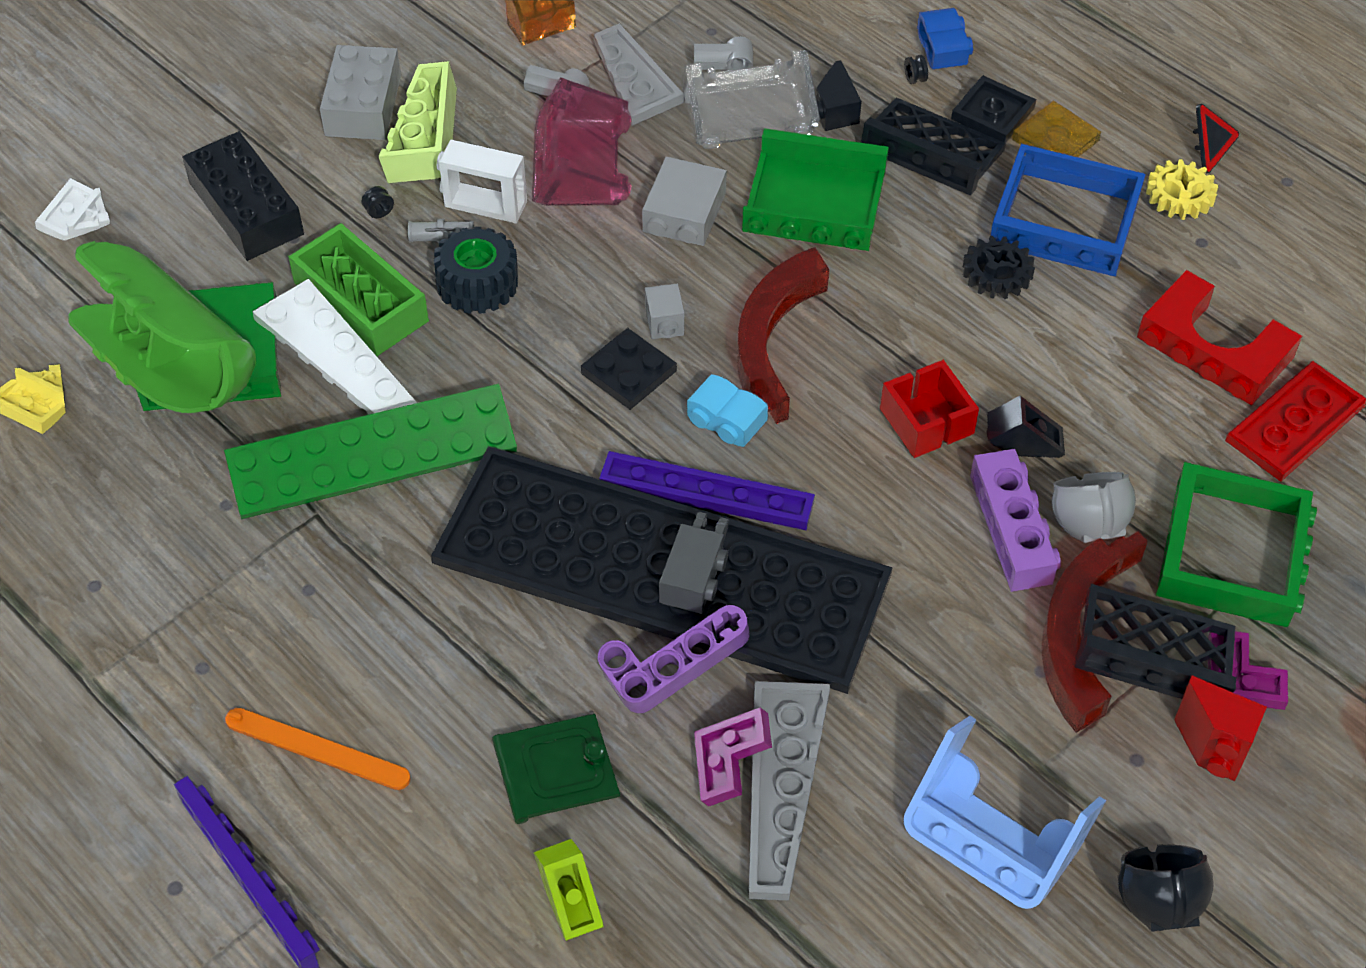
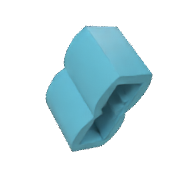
[687,374,768,447]

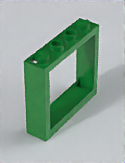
[1156,462,1317,628]

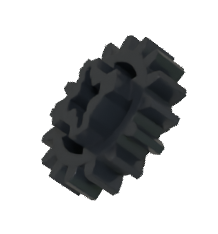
[962,236,1035,299]

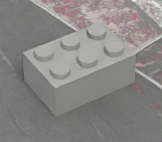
[320,45,401,140]

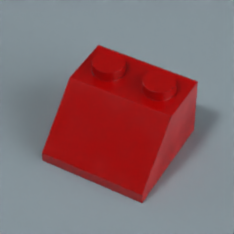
[1174,676,1267,781]

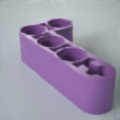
[598,605,749,713]

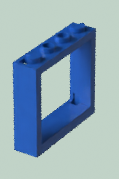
[991,144,1146,277]

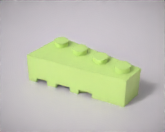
[379,61,457,183]

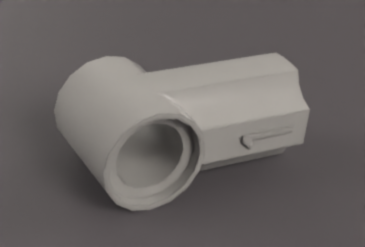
[694,36,753,78]
[524,65,590,110]

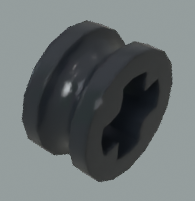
[904,54,928,84]
[361,186,394,219]

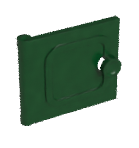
[492,713,620,824]

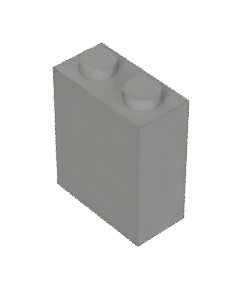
[642,157,727,246]

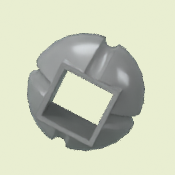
[1052,472,1136,543]

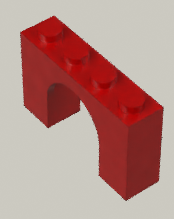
[1137,270,1302,406]

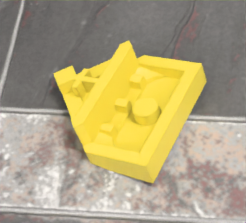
[0,364,66,434]

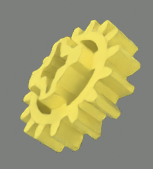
[1146,159,1218,220]

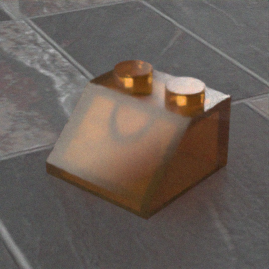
[505,0,576,46]

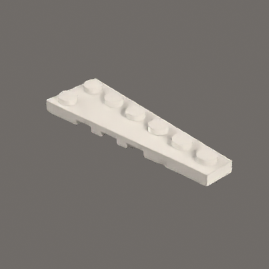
[253,279,417,415]

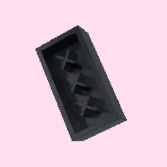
[182,131,304,261]

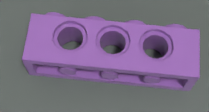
[970,449,1061,592]

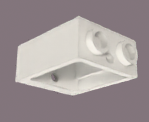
[437,140,527,223]

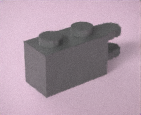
[659,512,729,614]

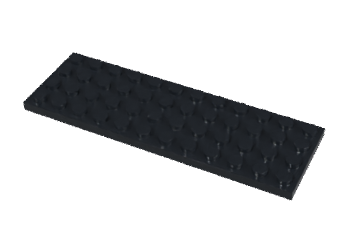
[431,446,893,694]

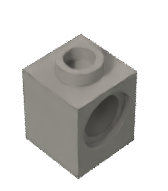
[645,284,684,339]

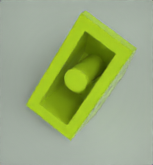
[534,839,604,941]

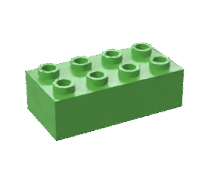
[288,223,429,356]

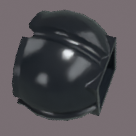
[1117,844,1214,932]

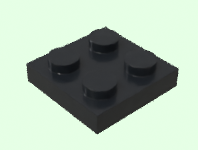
[951,75,1037,143]
[581,327,677,410]

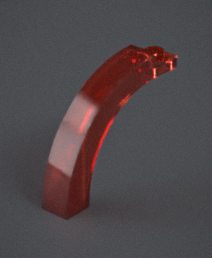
[737,247,829,424]
[1042,531,1148,733]

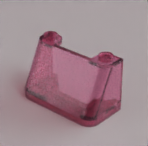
[532,77,631,206]

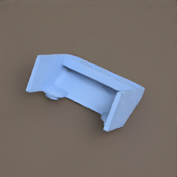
[904,716,1106,909]

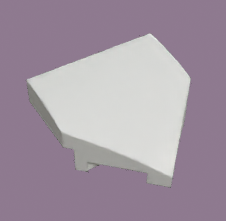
[35,178,110,240]

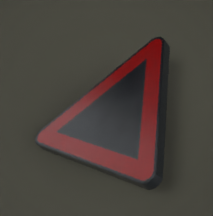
[1193,104,1239,173]

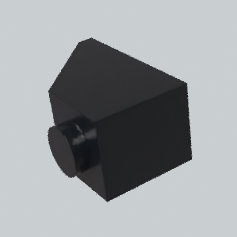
[812,60,862,131]
[986,396,1065,458]

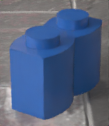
[917,8,973,69]

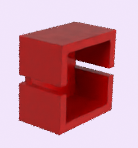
[880,359,979,458]

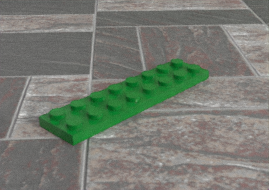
[224,383,517,520]

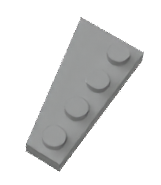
[594,23,684,126]

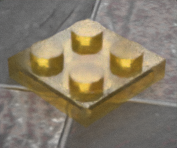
[1012,100,1101,157]

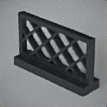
[861,97,1006,196]
[1074,584,1237,699]

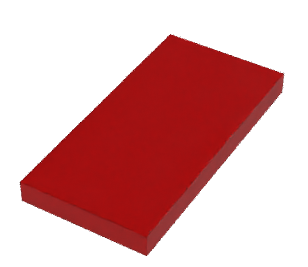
[1225,361,1366,482]

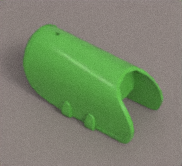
[68,241,256,413]

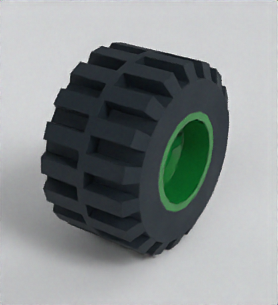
[434,227,518,314]

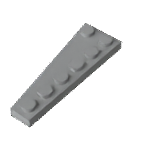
[749,681,830,901]

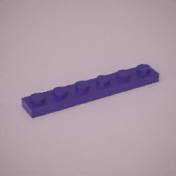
[599,451,815,531]
[174,776,320,968]

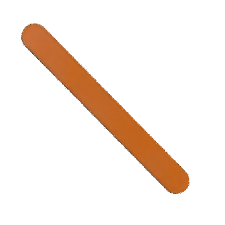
[225,708,410,790]

